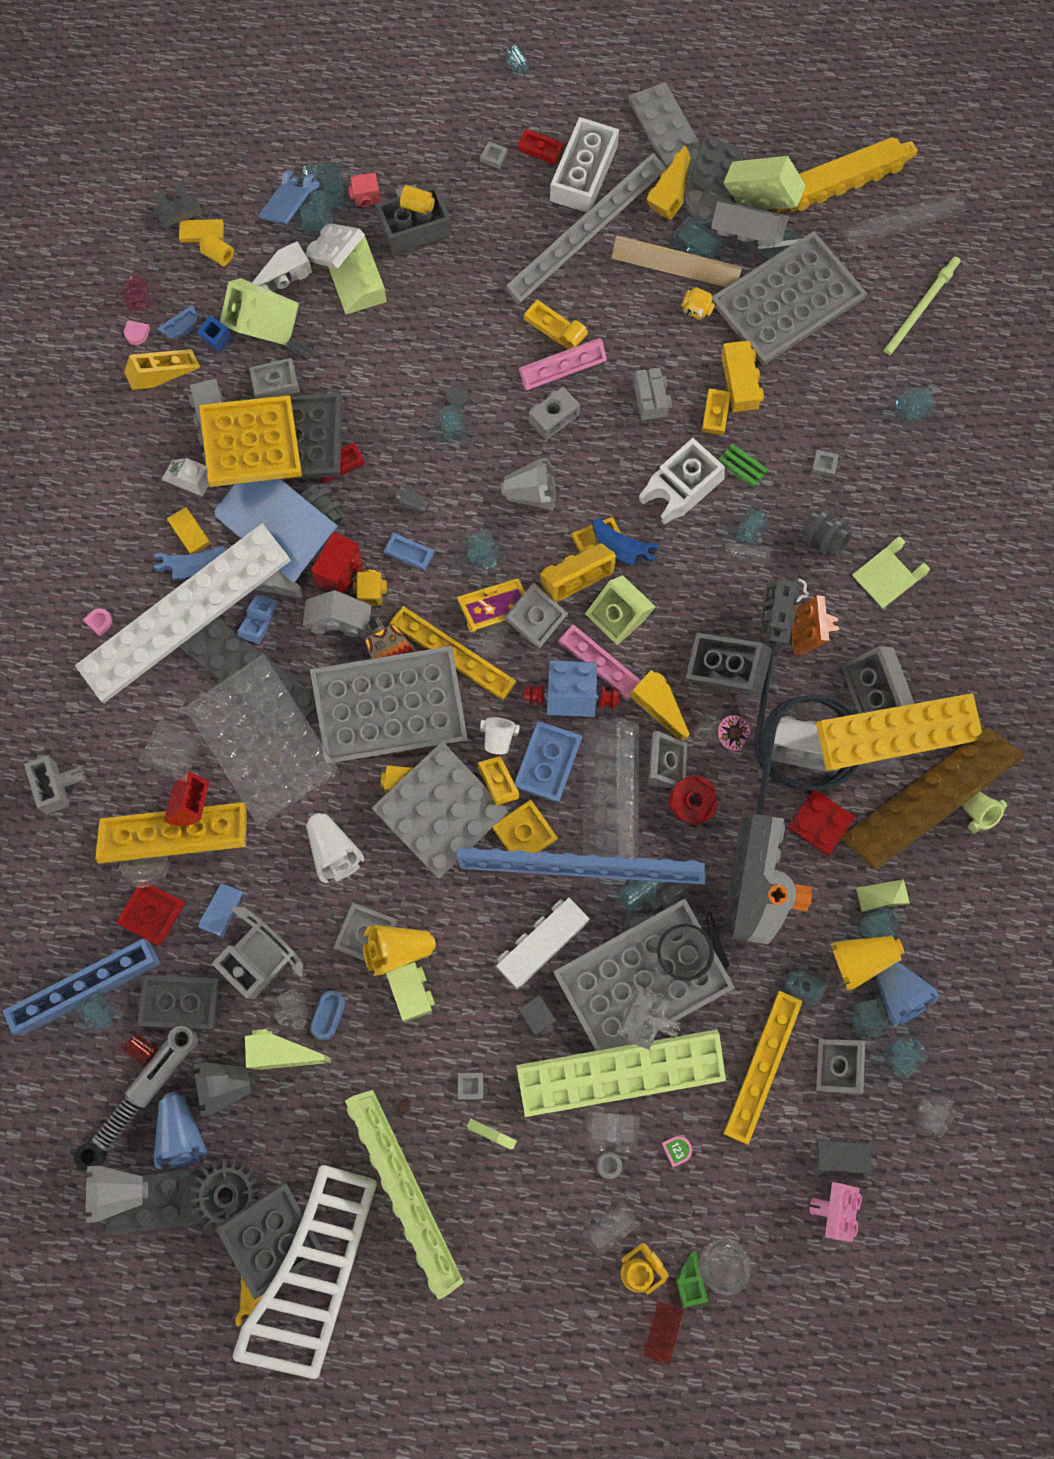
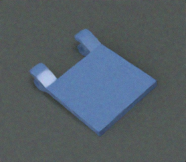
[258,170,320,225]

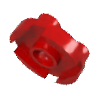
[668,776,718,824]

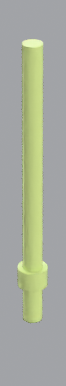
[883,257,961,355]

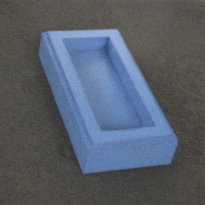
[383,533,435,572]

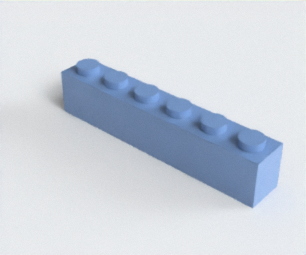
[3,939,161,1036]

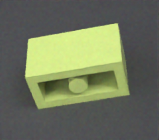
[386,962,435,1023]

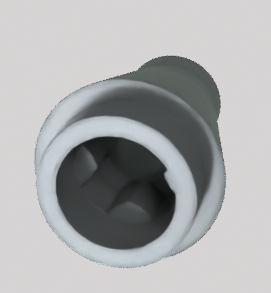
[394,486,429,514]

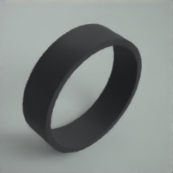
[657,924,714,981]

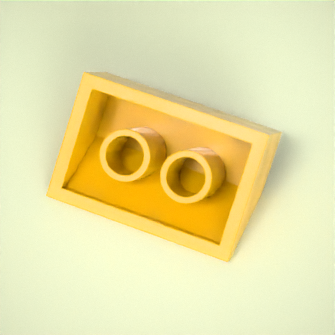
[540,543,616,603]

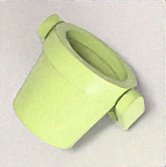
[962,792,1007,834]

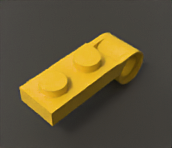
[524,300,588,349]

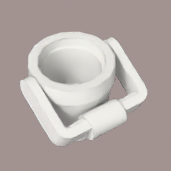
[480,718,519,754]

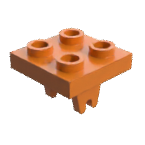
[791,595,839,656]

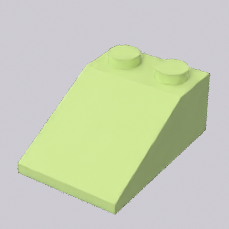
[245,1029,331,1070]

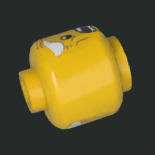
[681,287,715,320]

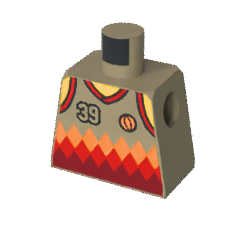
[365,617,416,659]

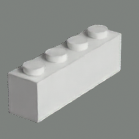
[496,898,590,990]

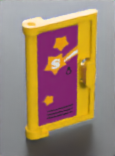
[457,578,525,633]

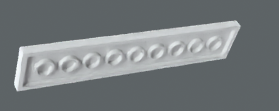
[75,523,291,703]

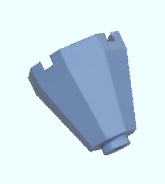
[876,962,939,1027]

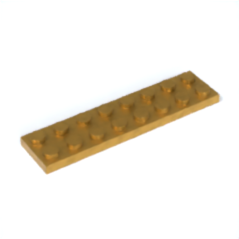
[842,727,1024,871]

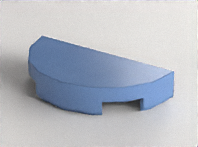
[157,305,197,339]

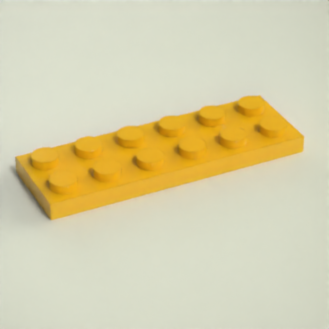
[95,802,247,864]

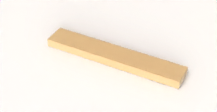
[612,236,742,287]

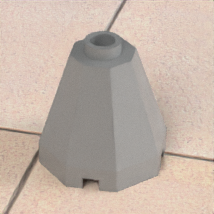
[501,458,556,509]
[86,1165,148,1223]

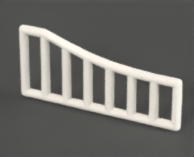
[233,1165,377,1379]

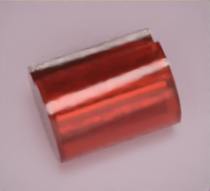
[123,1033,158,1067]

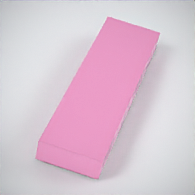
[519,338,607,391]
[558,624,641,701]

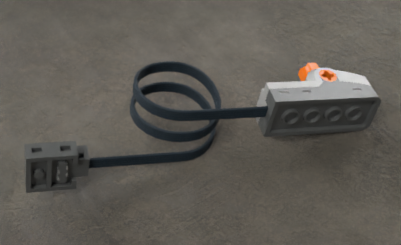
[723,579,860,944]

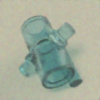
[617,880,668,911]

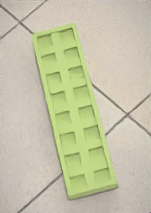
[516,1029,726,1117]

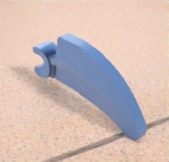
[154,546,226,581]

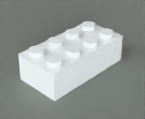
[550,117,619,213]

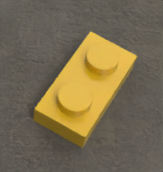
[702,388,731,436]
[478,756,519,806]

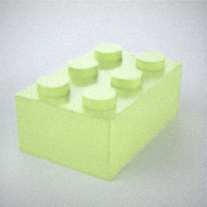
[724,156,806,210]

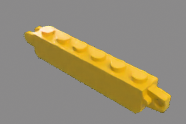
[772,137,918,213]

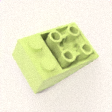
[220,278,299,346]

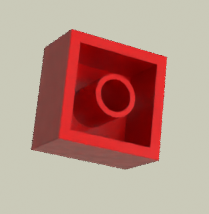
[311,532,363,594]

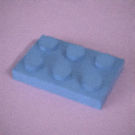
[514,721,583,804]

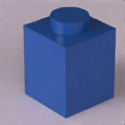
[197,315,232,353]

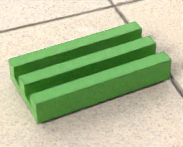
[718,443,768,488]

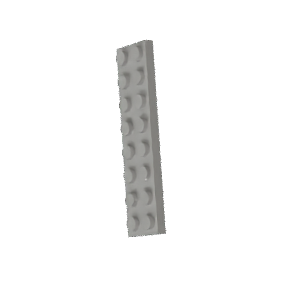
[628,82,732,230]

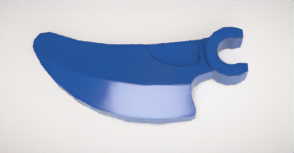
[592,518,659,566]

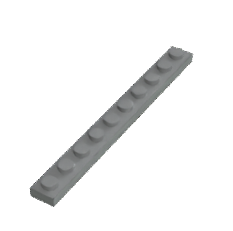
[504,153,667,304]

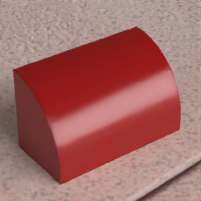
[164,771,209,826]

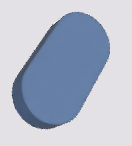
[310,990,345,1040]

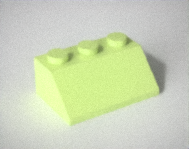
[328,236,387,314]

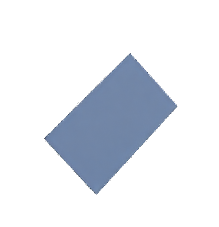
[215,479,338,583]

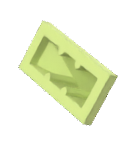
[856,879,910,912]

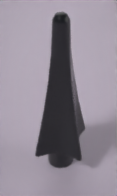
[707,912,730,971]

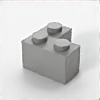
[302,590,371,637]

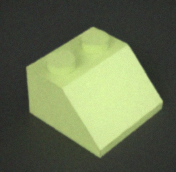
[585,575,655,645]

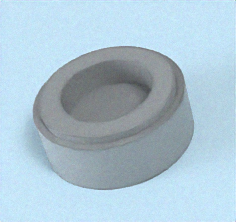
[596,1152,622,1179]

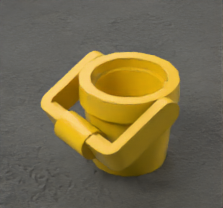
[620,1243,668,1295]

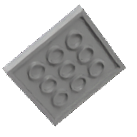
[371,741,508,879]

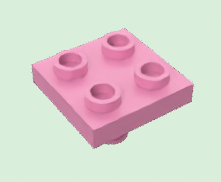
[810,1182,862,1242]

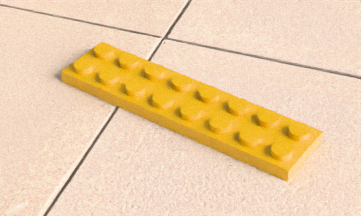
[816,693,982,771]

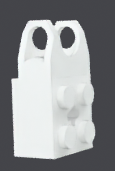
[639,438,725,524]

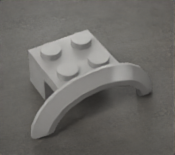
[212,907,304,999]

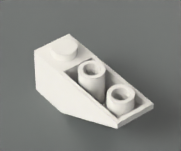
[252,242,312,291]

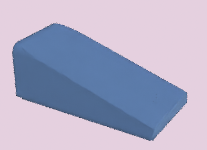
[198,883,244,938]

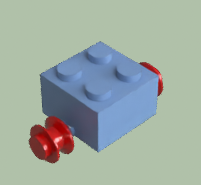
[524,660,619,717]

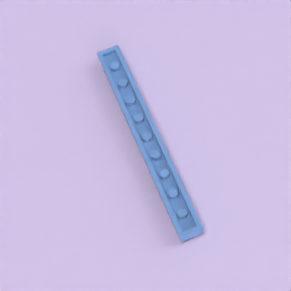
[457,847,706,884]

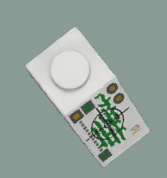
[162,458,209,497]

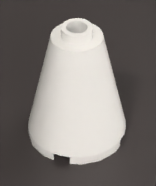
[306,813,364,883]

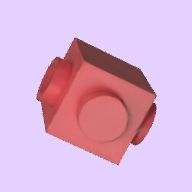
[348,173,381,207]

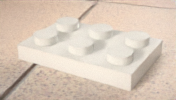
[305,223,365,269]

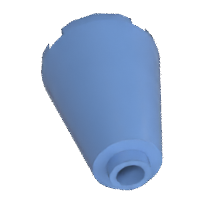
[153,1092,207,1169]

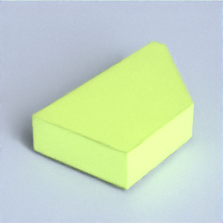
[467,1118,517,1150]

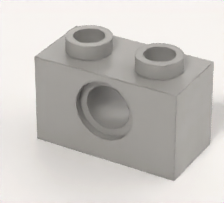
[529,387,580,440]

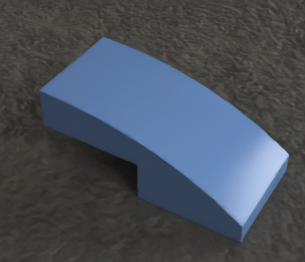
[237,594,278,644]

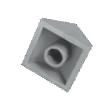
[647,731,687,788]
[816,1039,865,1095]

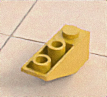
[646,146,691,221]

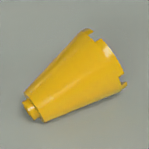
[363,925,436,976]
[830,936,905,991]

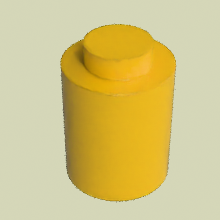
[400,185,435,215]
[199,234,234,267]

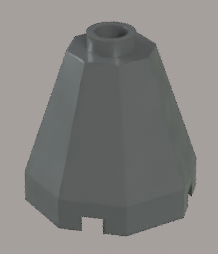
[193,1062,255,1118]

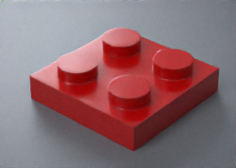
[787,790,855,856]
[116,879,186,947]

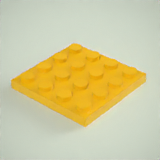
[199,395,302,487]

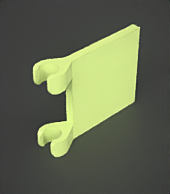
[852,537,930,609]

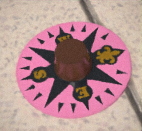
[718,715,751,751]

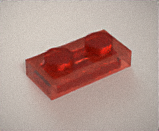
[643,1300,684,1365]

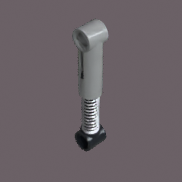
[74,1026,198,1170]

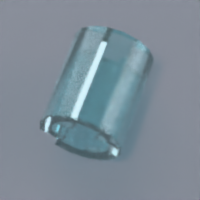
[505,45,530,75]

